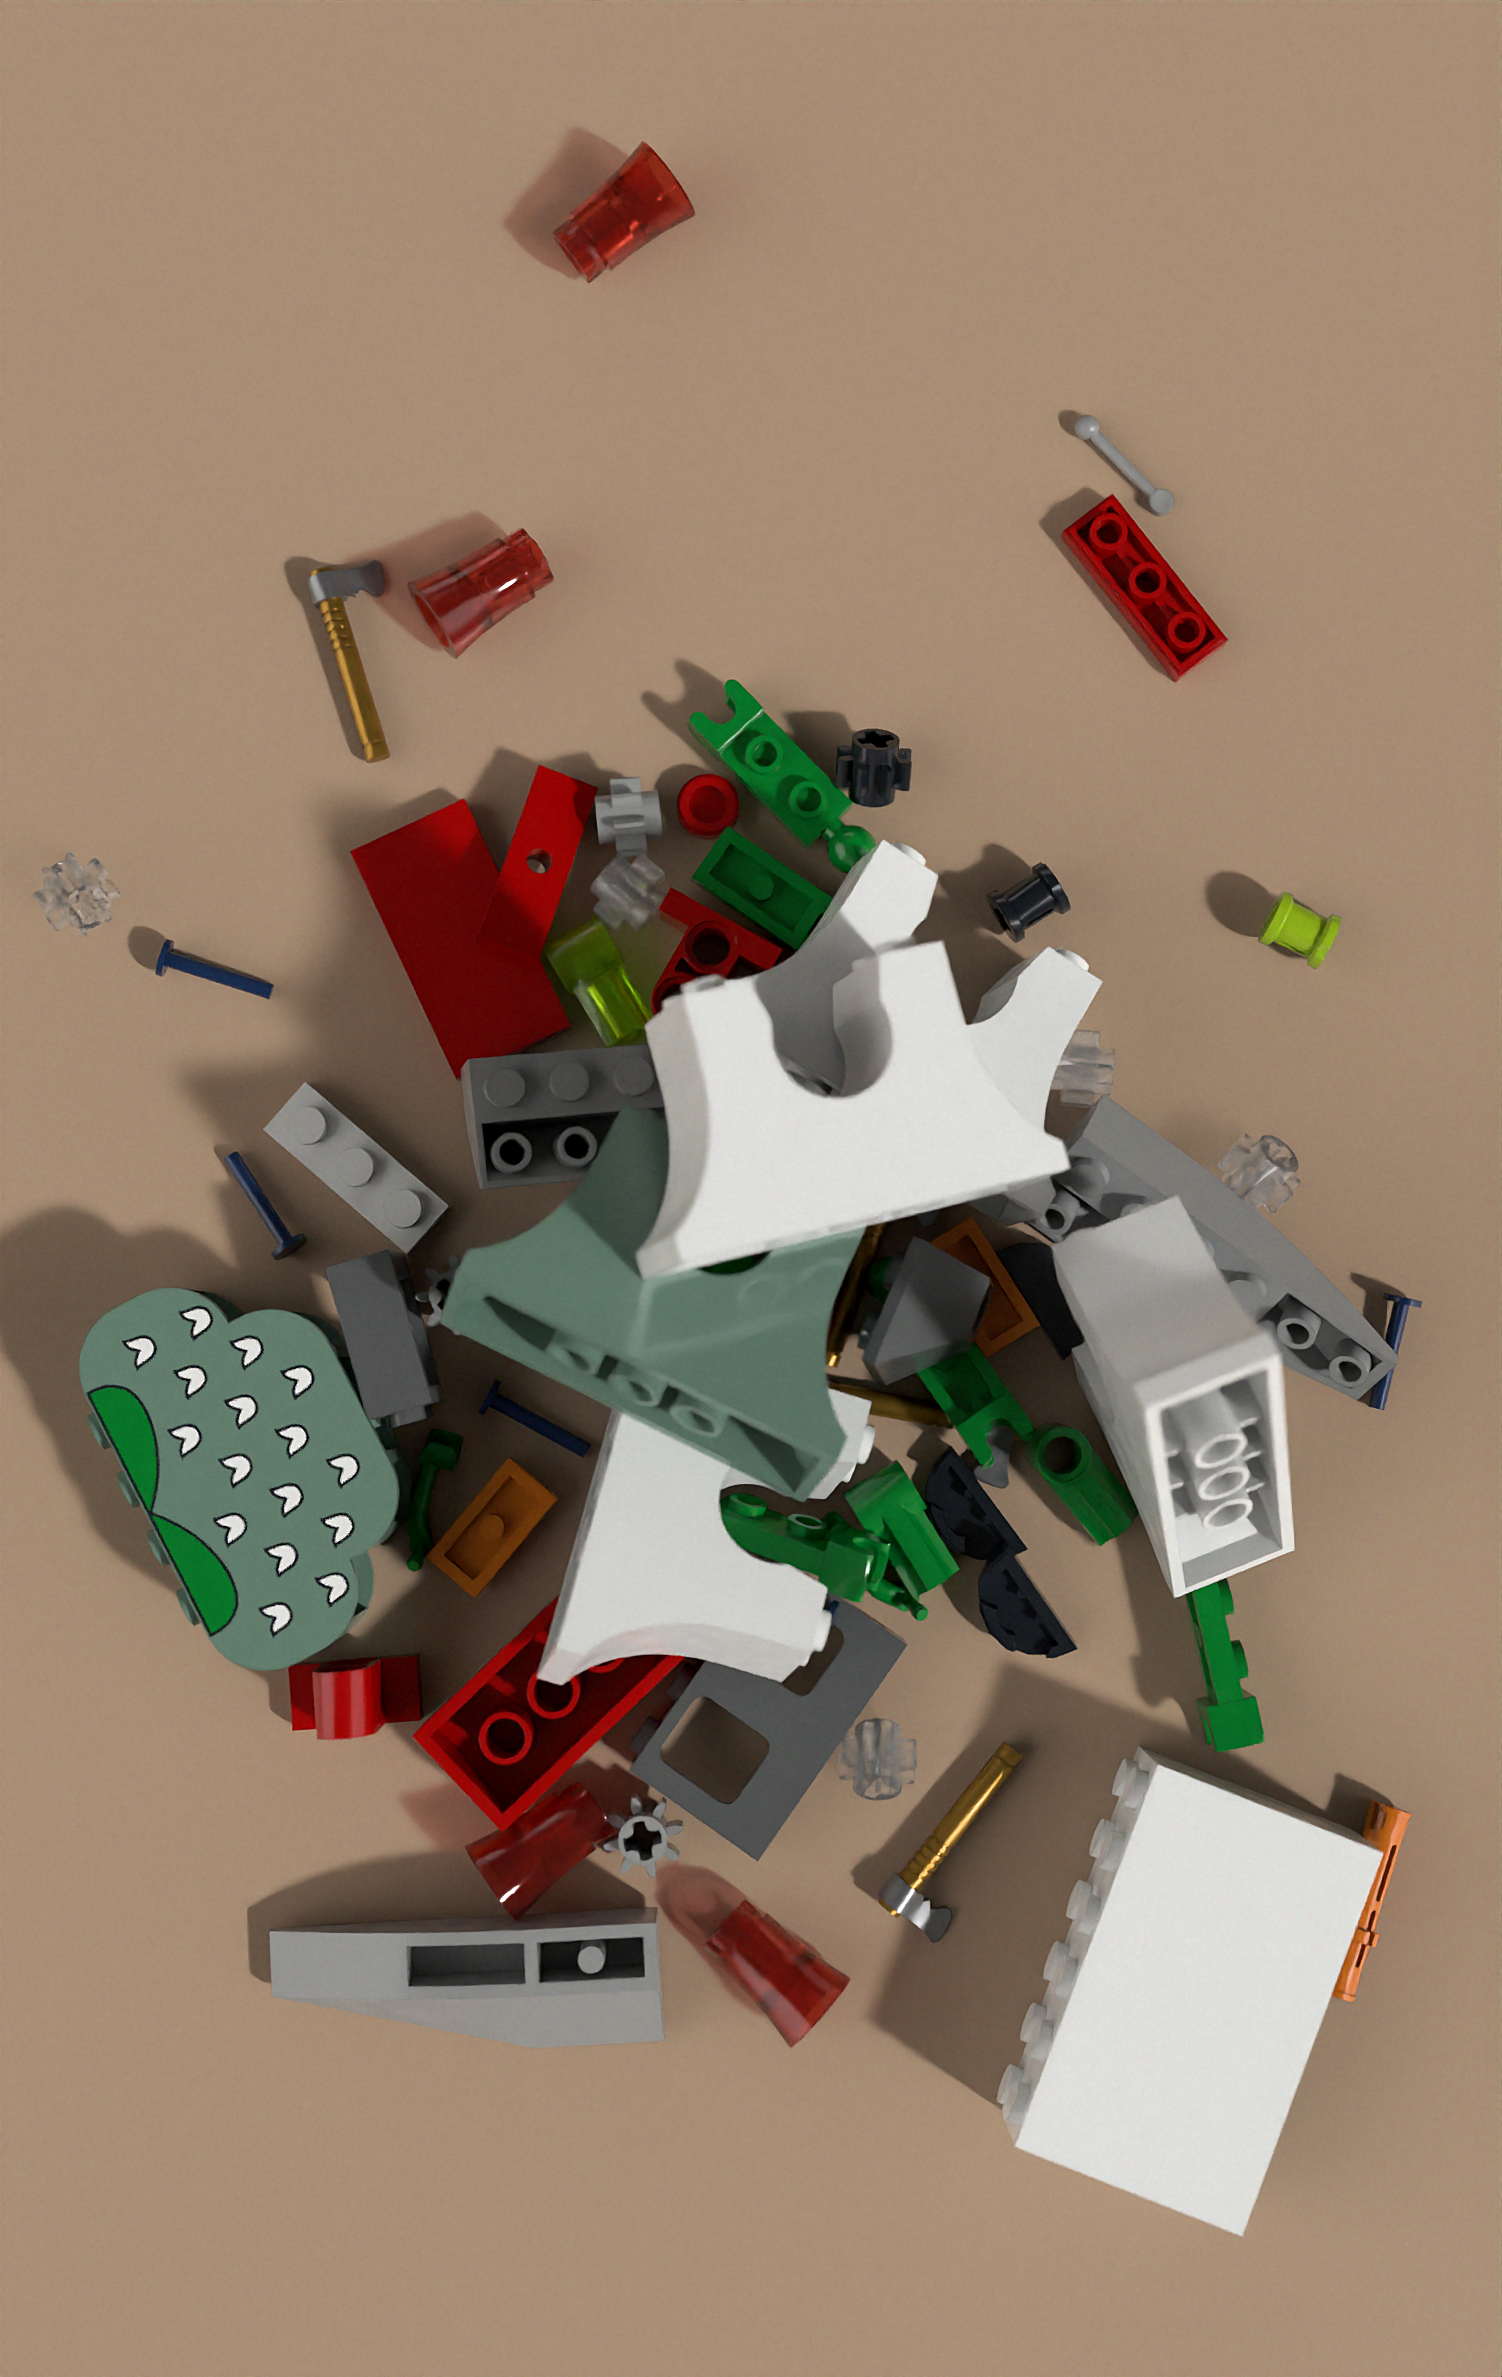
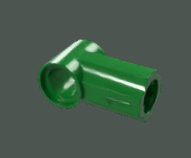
[1025,1422,1139,1546]
[842,1459,960,1598]

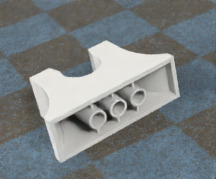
[724,840,1103,1227]
[636,936,1070,1281]
[1051,1195,1295,1598]
[537,1388,875,1685]

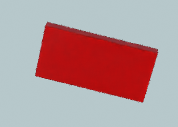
[350,798,572,1081]

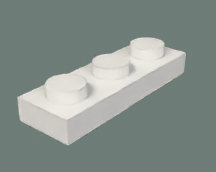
[263,1082,451,1255]

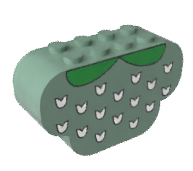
[79,1288,414,1671]

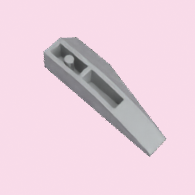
[461,1044,667,1190]
[1027,1094,1399,1400]
[269,1907,665,2048]

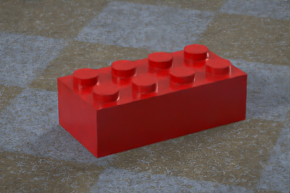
[412,1592,686,1833]

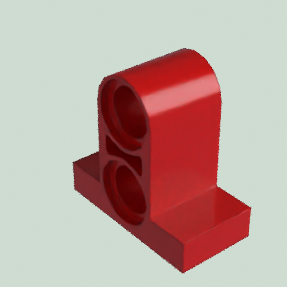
[651,887,783,1017]
[288,1653,424,1740]

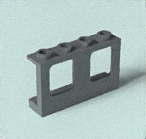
[627,1556,907,1862]

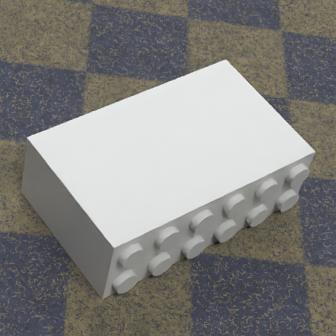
[997,1746,1383,2236]

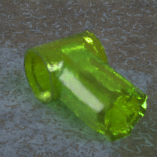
[543,914,653,1047]

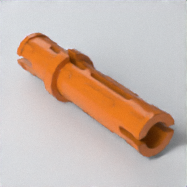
[1331,1800,1412,2002]

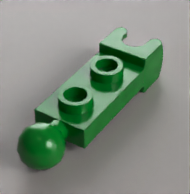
[687,679,876,874]
[866,1256,1037,1470]
[719,1492,891,1603]
[1185,1578,1265,1752]

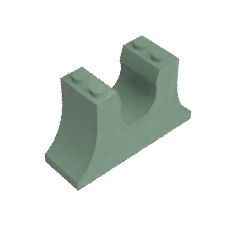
[439,1103,866,1503]

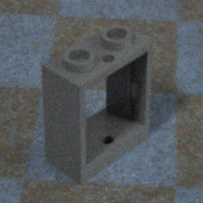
[325,1249,446,1429]

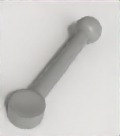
[1075,415,1174,517]

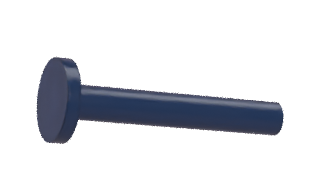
[155,939,274,999]
[224,1151,308,1260]
[1369,1292,1422,1410]
[477,1379,591,1458]

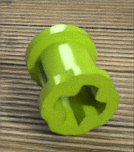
[1258,890,1342,969]

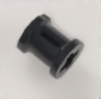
[986,862,1071,943]

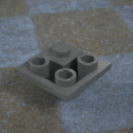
[857,1236,995,1385]

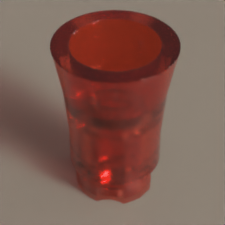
[552,141,696,283]
[407,528,554,659]
[465,1779,615,1921]
[703,1898,851,2048]

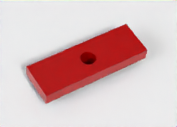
[1061,493,1228,683]
[476,765,598,964]

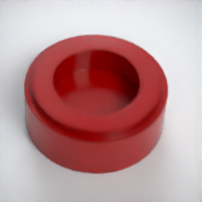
[677,774,740,840]

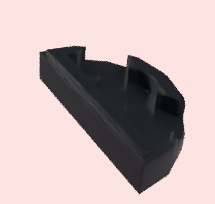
[995,1243,1085,1360]
[925,1445,1028,1561]
[978,1541,1077,1658]

